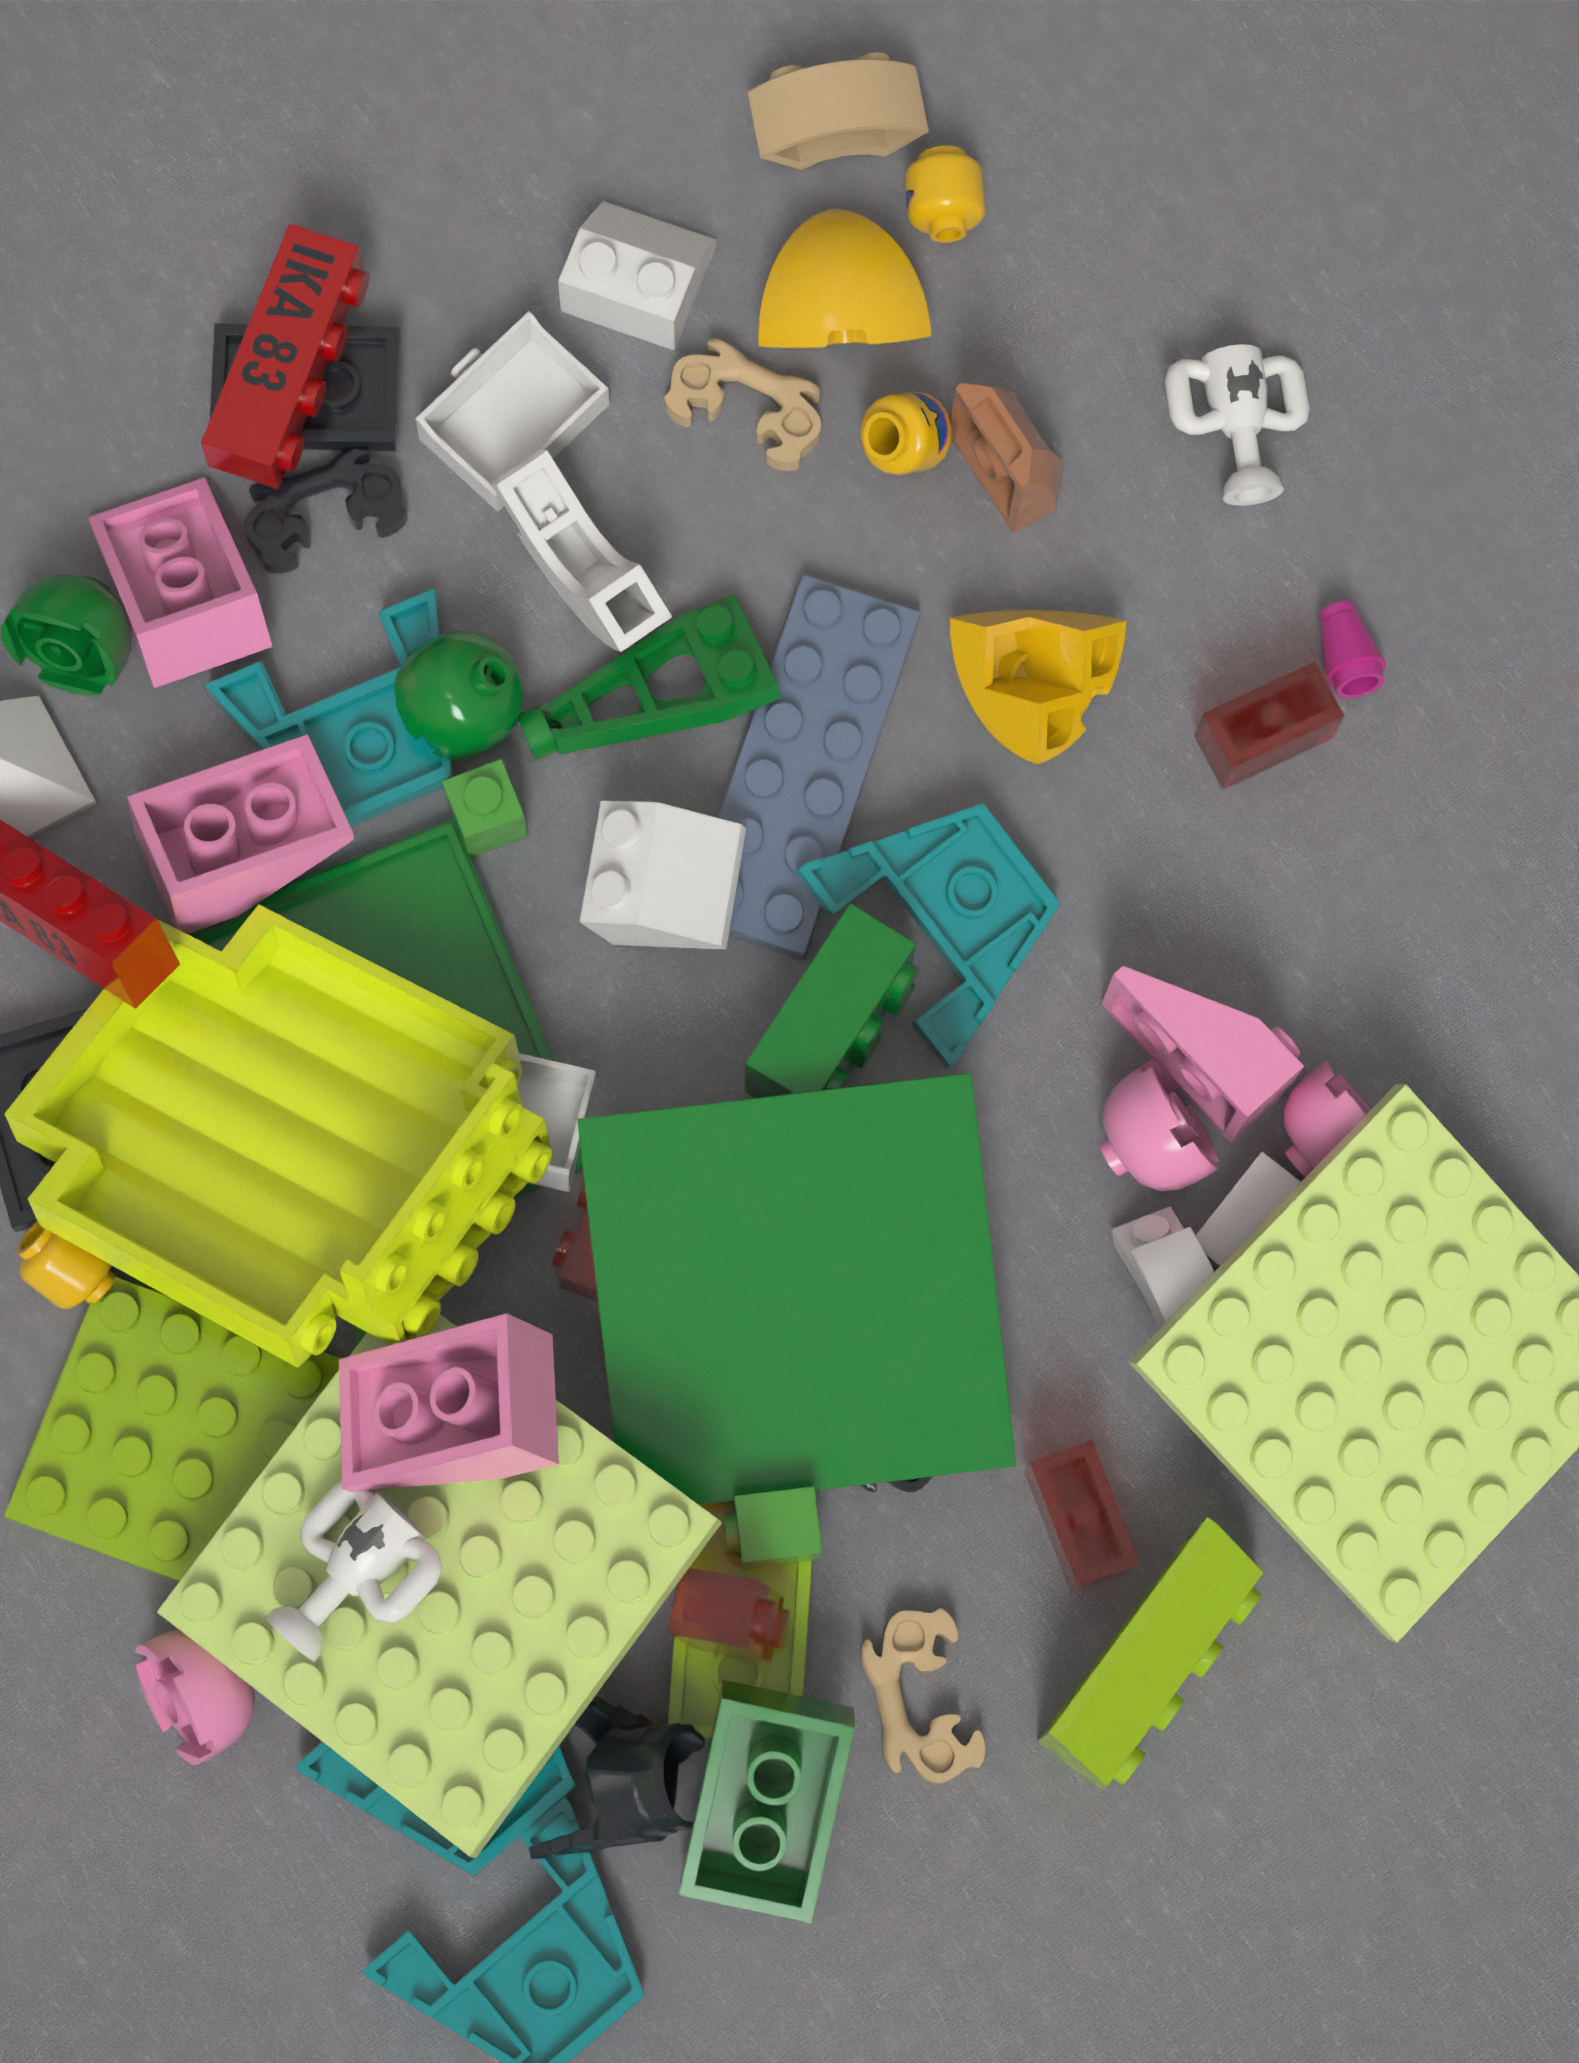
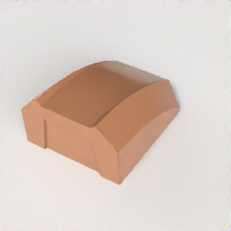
[950,383,1063,534]

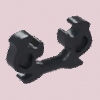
[244,446,408,573]

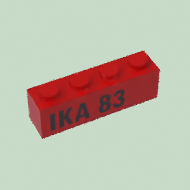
[201,223,369,489]
[0,820,180,1009]

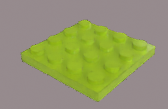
[4,1277,341,1582]

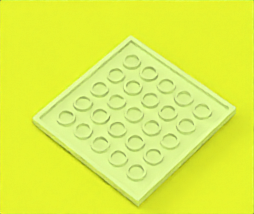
[1128,1084,1579,1643]
[157,1314,722,1858]

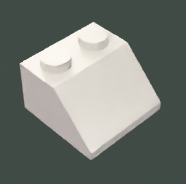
[558,201,717,351]
[580,801,746,949]

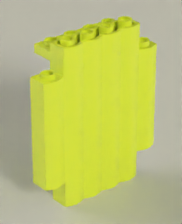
[4,904,552,1368]

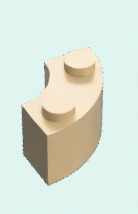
[748,52,929,170]

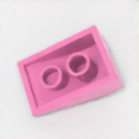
[88,477,273,688]
[127,734,354,934]
[1101,966,1304,1143]
[339,1313,559,1492]

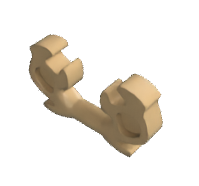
[664,338,822,471]
[860,1608,985,1785]

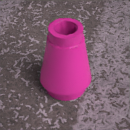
[1319,601,1386,699]

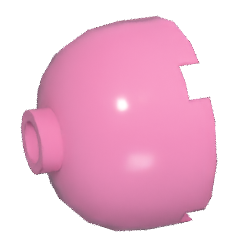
[1099,1059,1219,1191]
[1283,1060,1371,1178]
[135,1629,255,1765]

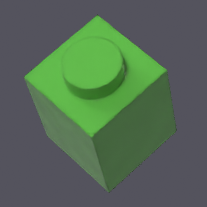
[442,759,527,859]
[723,1486,822,1569]

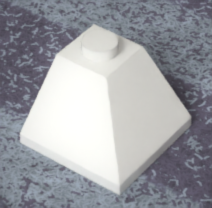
[0,695,97,839]

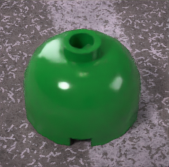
[0,574,132,696]
[394,630,524,761]

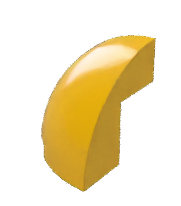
[758,208,931,348]
[950,610,1127,764]

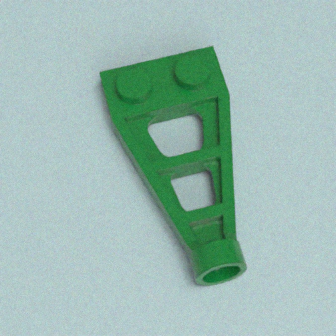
[518,594,782,761]

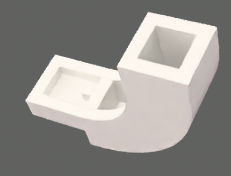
[490,449,672,652]
[1111,1206,1214,1329]

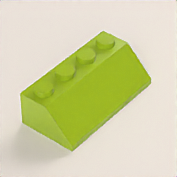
[1038,1517,1264,1790]

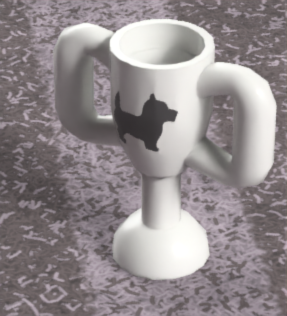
[1164,344,1310,506]
[264,1481,443,1662]

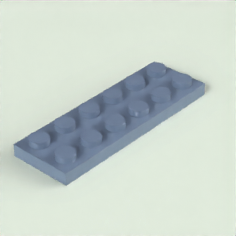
[718,575,921,961]

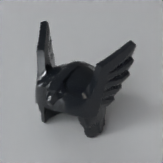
[529,1697,705,1859]

